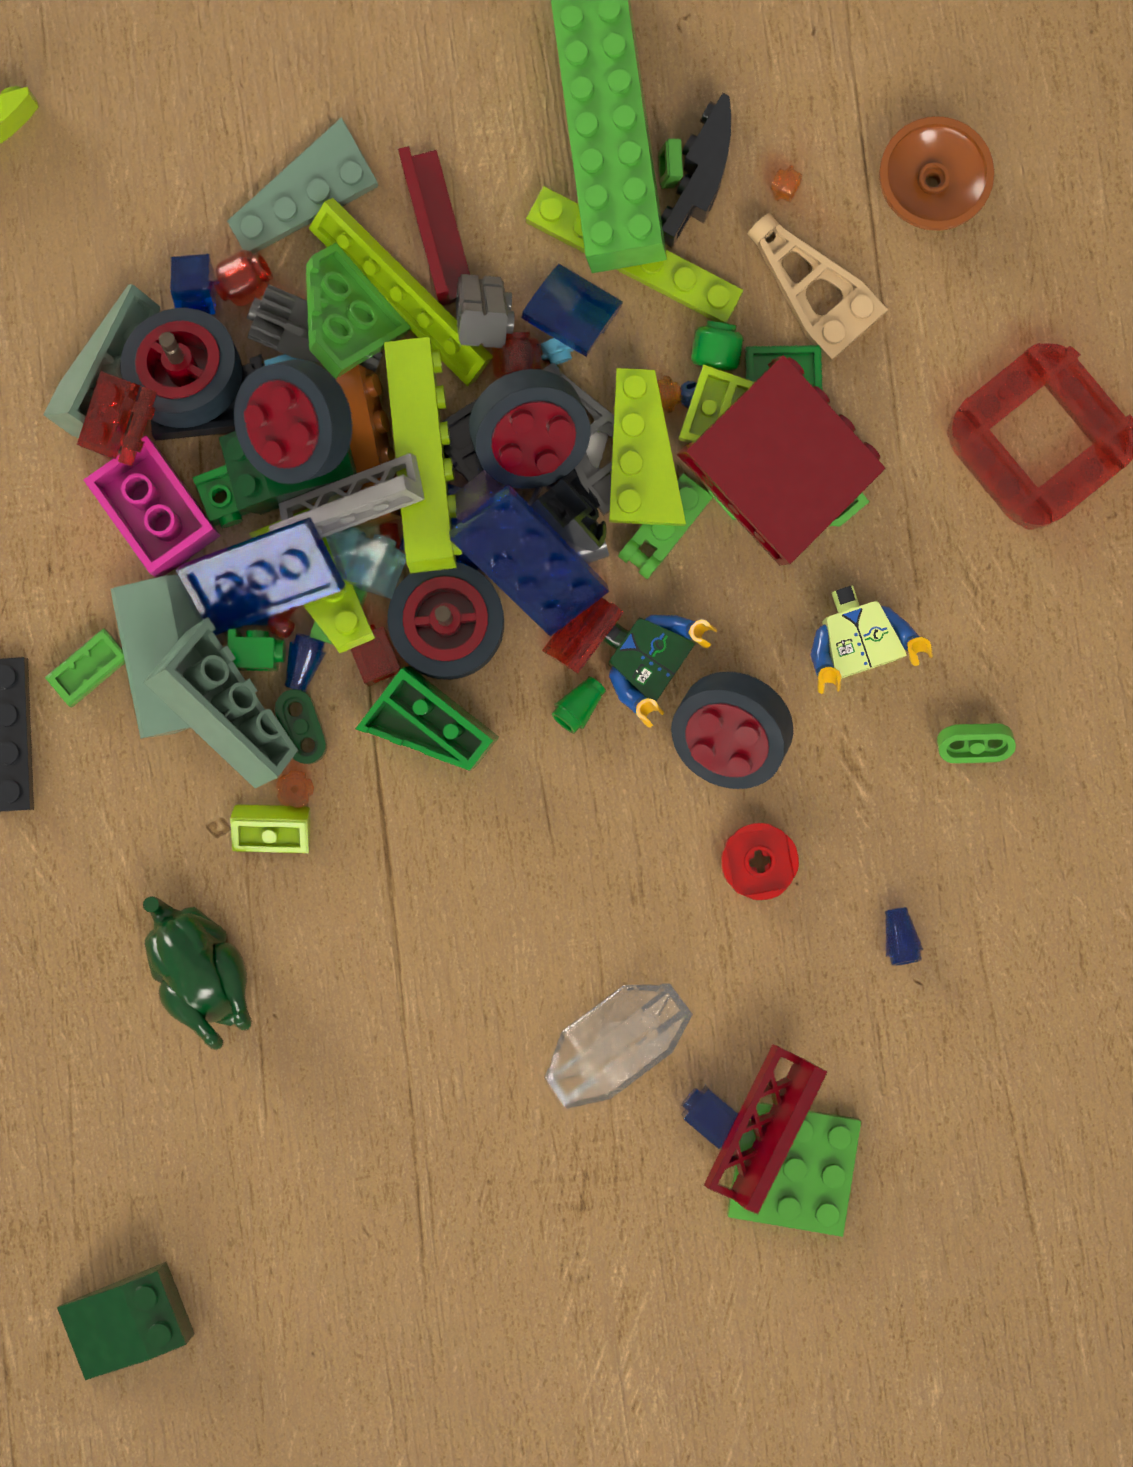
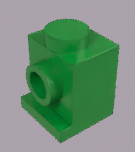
[192,465,249,528]
[228,629,286,672]

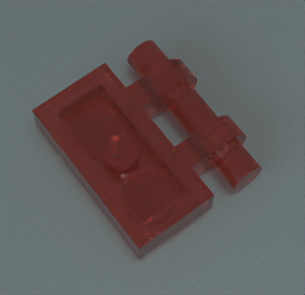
[77,371,157,466]

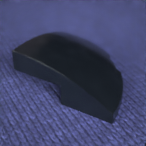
[527,469,606,553]

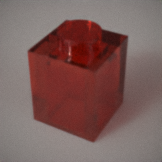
[350,624,401,687]

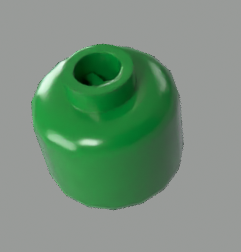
[691,320,744,372]

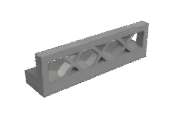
[269,453,425,549]

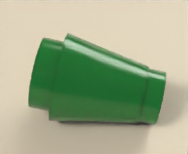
[551,676,606,734]

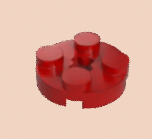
[721,823,799,900]

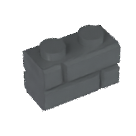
[455,274,515,348]

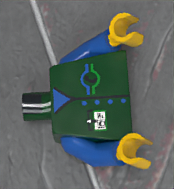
[598,615,717,727]

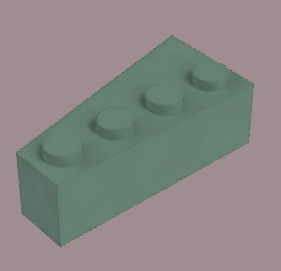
[143,617,298,788]

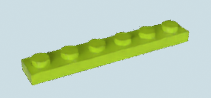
[526,186,744,323]
[309,198,493,386]

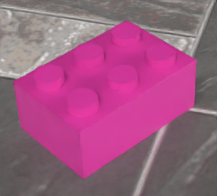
[83,435,221,578]

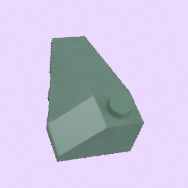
[43,284,160,454]

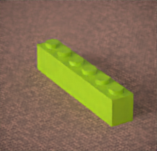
[384,337,462,573]

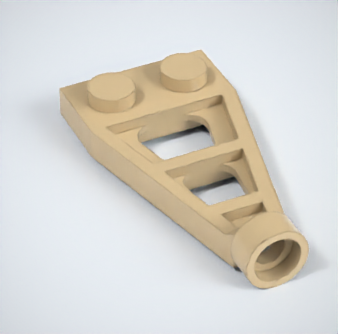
[747,213,888,362]

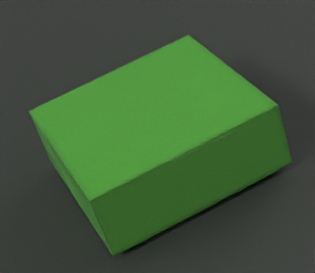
[658,139,683,189]

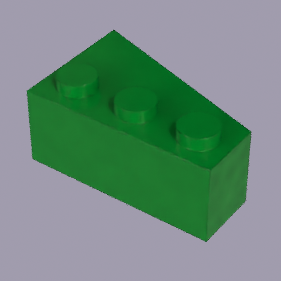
[355,666,499,771]

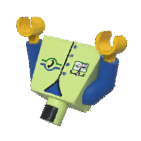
[810,585,933,694]

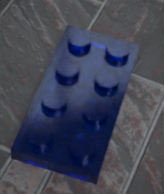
[449,484,609,636]
[176,517,346,635]

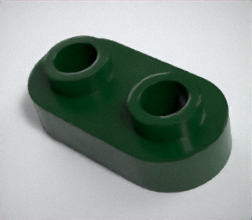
[275,689,327,764]

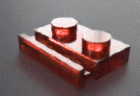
[542,590,624,674]

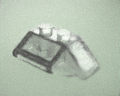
[545,983,693,1109]

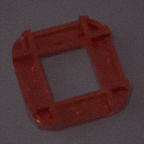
[947,343,1133,530]

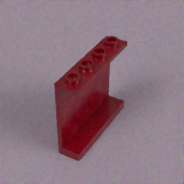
[677,355,886,565]

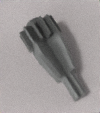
[246,284,383,373]

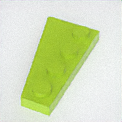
[609,368,686,526]
[249,508,375,654]

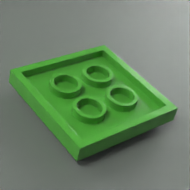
[727,1102,861,1237]

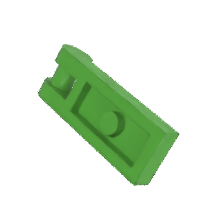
[617,473,713,580]

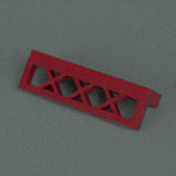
[398,146,470,306]
[704,1044,828,1214]

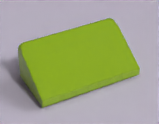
[230,804,310,853]

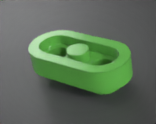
[937,723,1016,763]

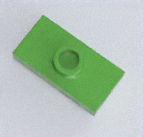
[45,628,125,707]

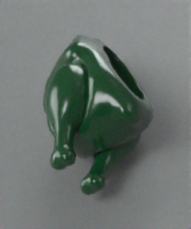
[143,896,252,1050]

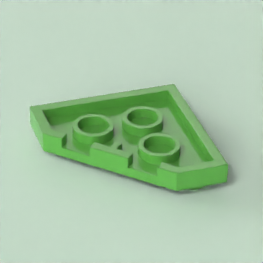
[306,243,411,379]

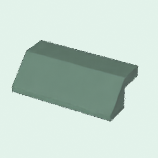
[110,573,208,739]

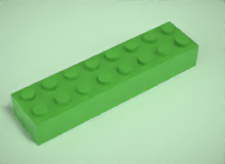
[551,0,667,273]

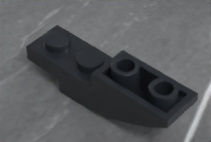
[661,93,731,248]

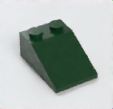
[219,431,357,515]
[57,1261,195,1380]

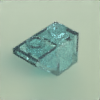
[326,527,406,599]

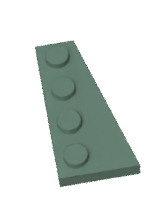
[227,117,379,258]

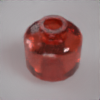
[214,250,273,307]
[491,331,542,379]

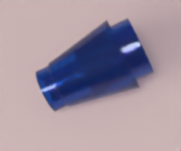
[284,633,327,692]
[885,907,924,966]

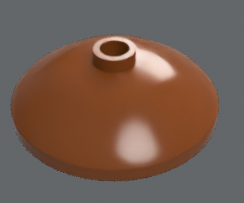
[879,116,994,231]

